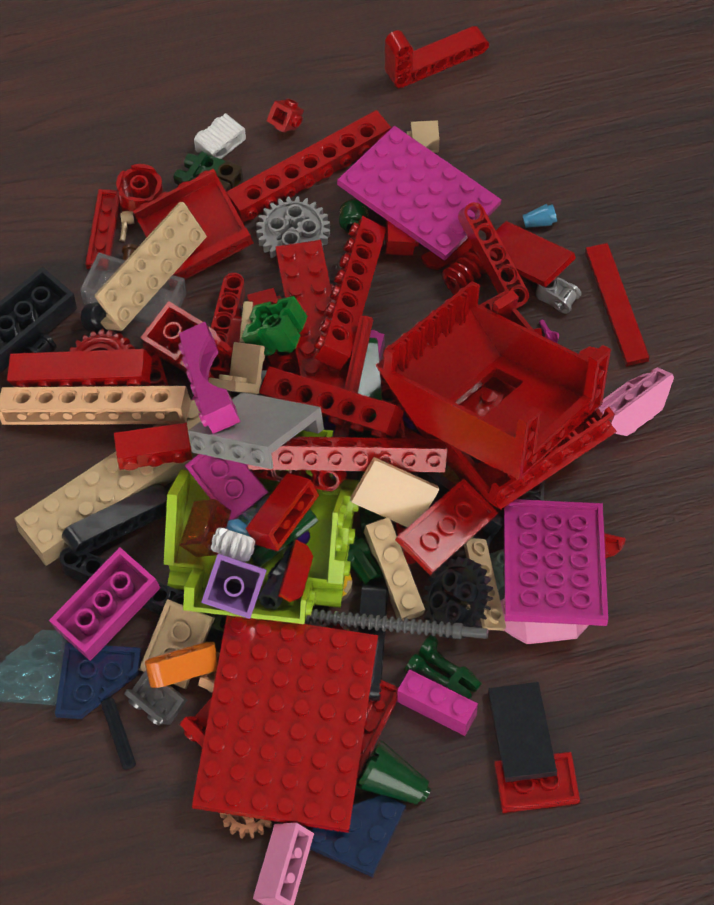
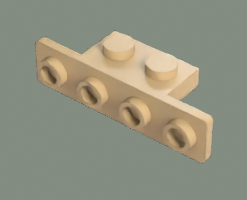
[461,538,506,631]

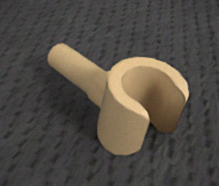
[119,211,134,242]

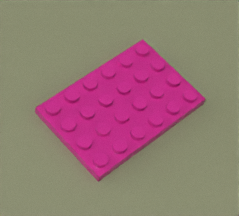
[337,126,502,261]
[504,499,608,626]

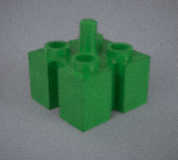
[241,296,308,356]

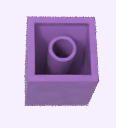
[201,554,267,619]

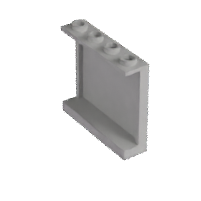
[188,392,324,469]

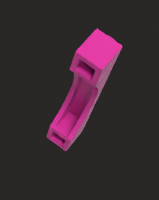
[178,322,241,434]

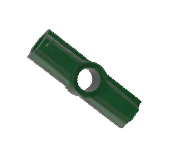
[251,509,319,567]
[347,534,383,585]

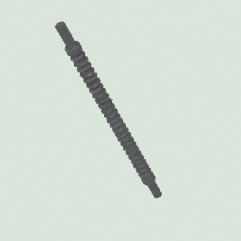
[305,609,489,639]

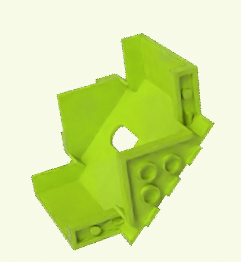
[164,430,359,624]

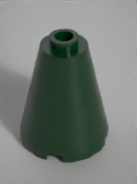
[356,740,431,804]

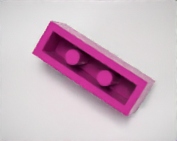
[397,669,478,736]

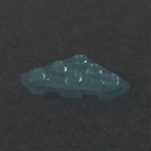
[0,630,67,705]

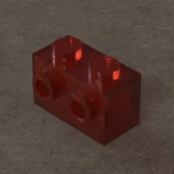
[179,499,231,557]

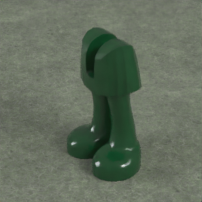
[404,635,482,699]

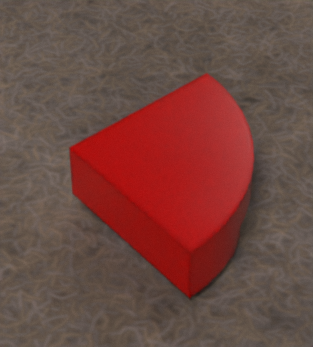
[604,533,626,558]

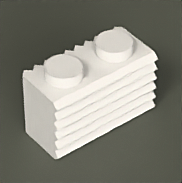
[194,113,246,159]

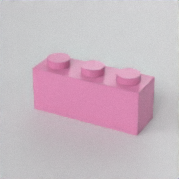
[253,823,314,905]

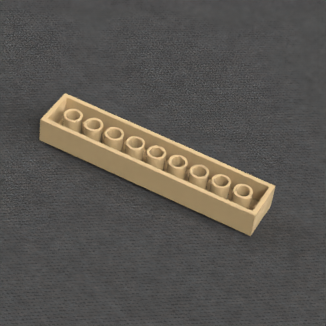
[15,400,201,566]

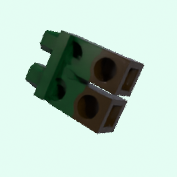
[173,151,243,192]

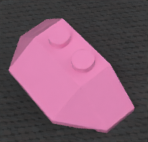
[598,367,674,436]
[500,599,589,644]

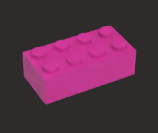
[49,547,160,661]

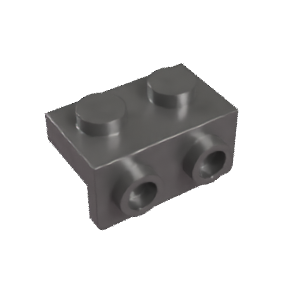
[124,671,188,725]

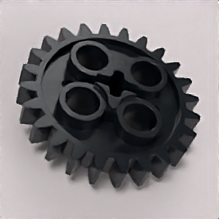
[422,557,493,639]

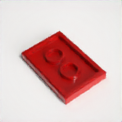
[494,752,580,813]

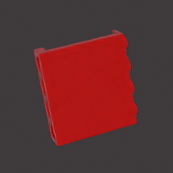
[133,169,254,286]

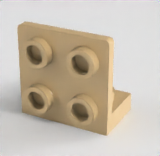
[209,342,265,394]

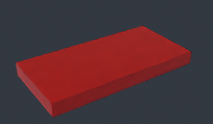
[485,221,576,288]
[395,478,498,575]

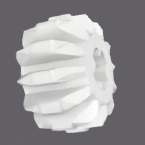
[211,527,255,562]

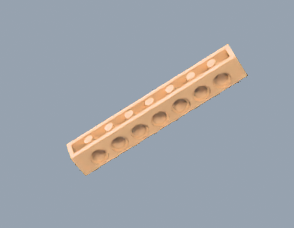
[0,386,191,425]

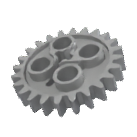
[256,196,330,258]

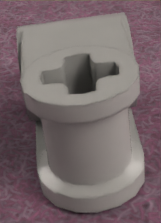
[535,276,582,314]

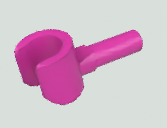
[539,320,559,343]

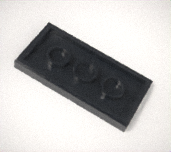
[488,682,557,783]

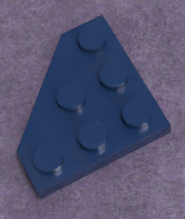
[55,643,141,719]
[308,795,406,877]

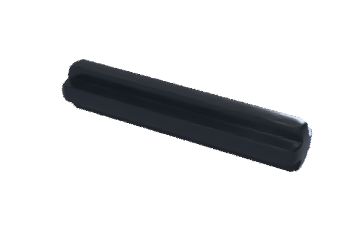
[101,698,136,770]

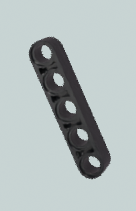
[62,484,168,556]
[358,585,388,701]

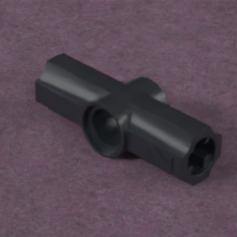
[258,541,294,610]

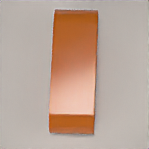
[145,642,218,688]

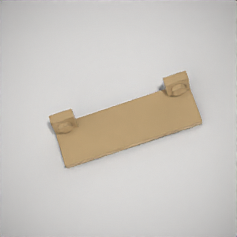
[95,202,207,331]

